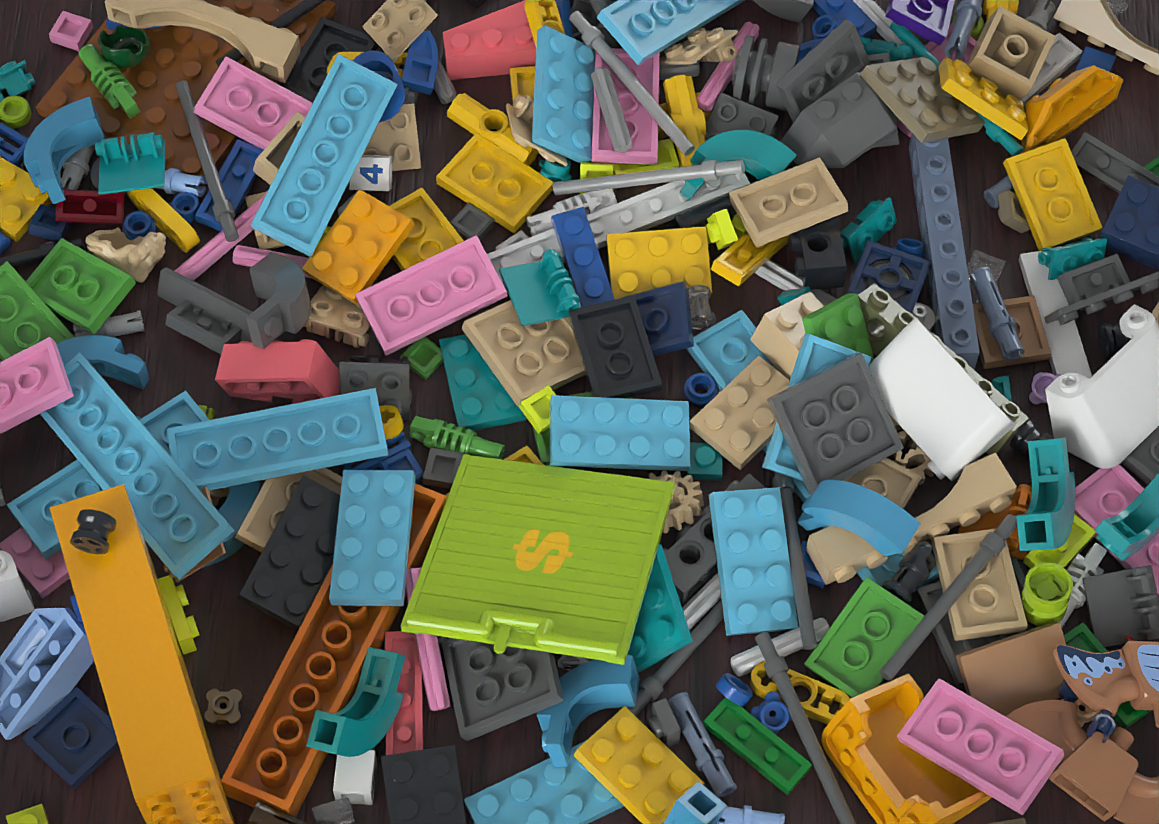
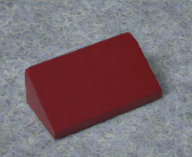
[56,189,124,224]

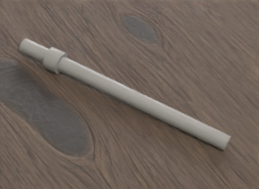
[569,11,695,156]
[553,160,745,195]

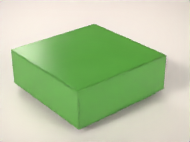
[400,337,443,380]

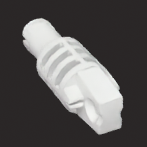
[526,189,617,236]
[1059,543,1107,628]

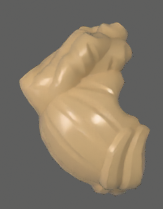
[85,228,166,283]

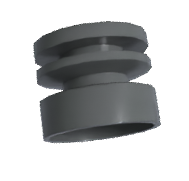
[732,35,800,112]

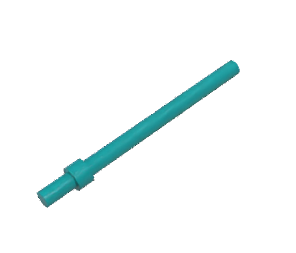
[889,22,1024,156]

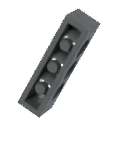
[663,474,766,606]

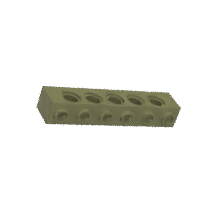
[858,283,1029,455]

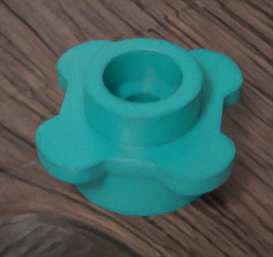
[539,158,572,182]

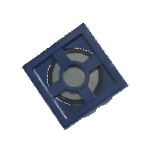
[847,240,931,313]

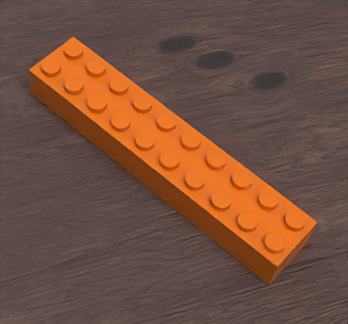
[221,484,446,817]

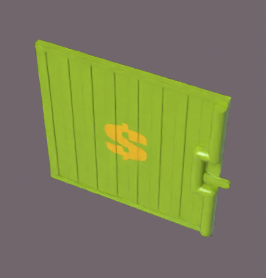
[400,454,675,665]

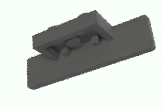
[1044,254,1159,325]
[157,267,252,354]

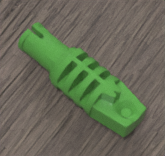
[78,44,141,119]
[410,416,505,459]

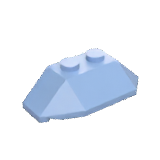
[0,608,94,740]

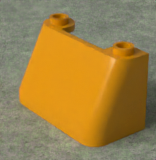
[821,673,991,824]

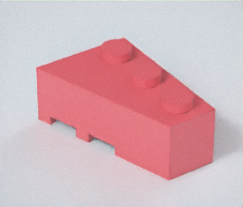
[443,0,536,80]
[215,339,340,404]

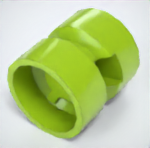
[1021,562,1073,626]

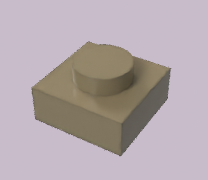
[998,190,1030,234]

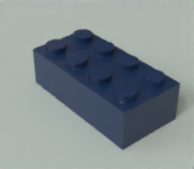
[1100,175,1159,271]

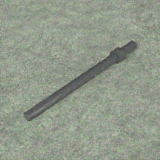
[176,81,239,242]
[772,472,817,650]
[879,514,1017,681]
[627,599,724,716]
[755,632,856,824]

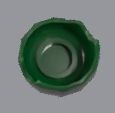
[98,25,151,69]

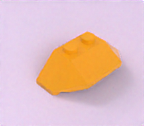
[1022,65,1123,153]

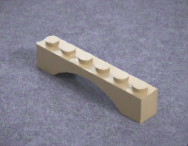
[105,0,300,83]
[1053,0,1159,75]
[806,452,1017,585]

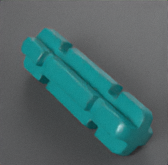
[860,37,914,62]

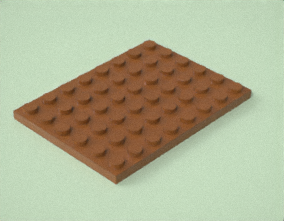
[36,0,337,187]

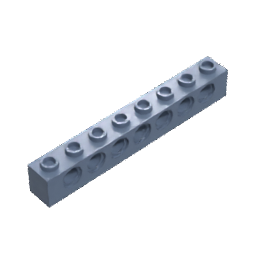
[909,134,980,370]

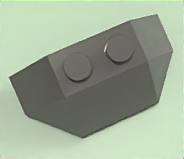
[780,72,899,168]

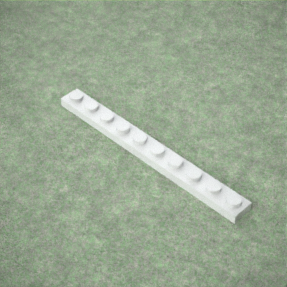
[487,173,750,286]

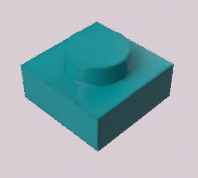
[687,442,722,481]

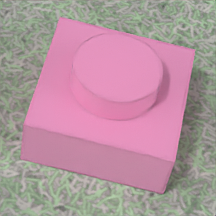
[49,11,93,51]

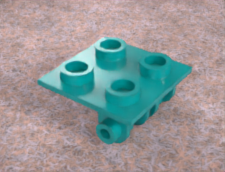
[95,132,166,195]
[499,249,582,326]

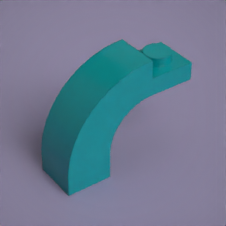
[680,130,797,201]
[1016,438,1075,551]
[1095,473,1159,561]
[306,647,406,757]

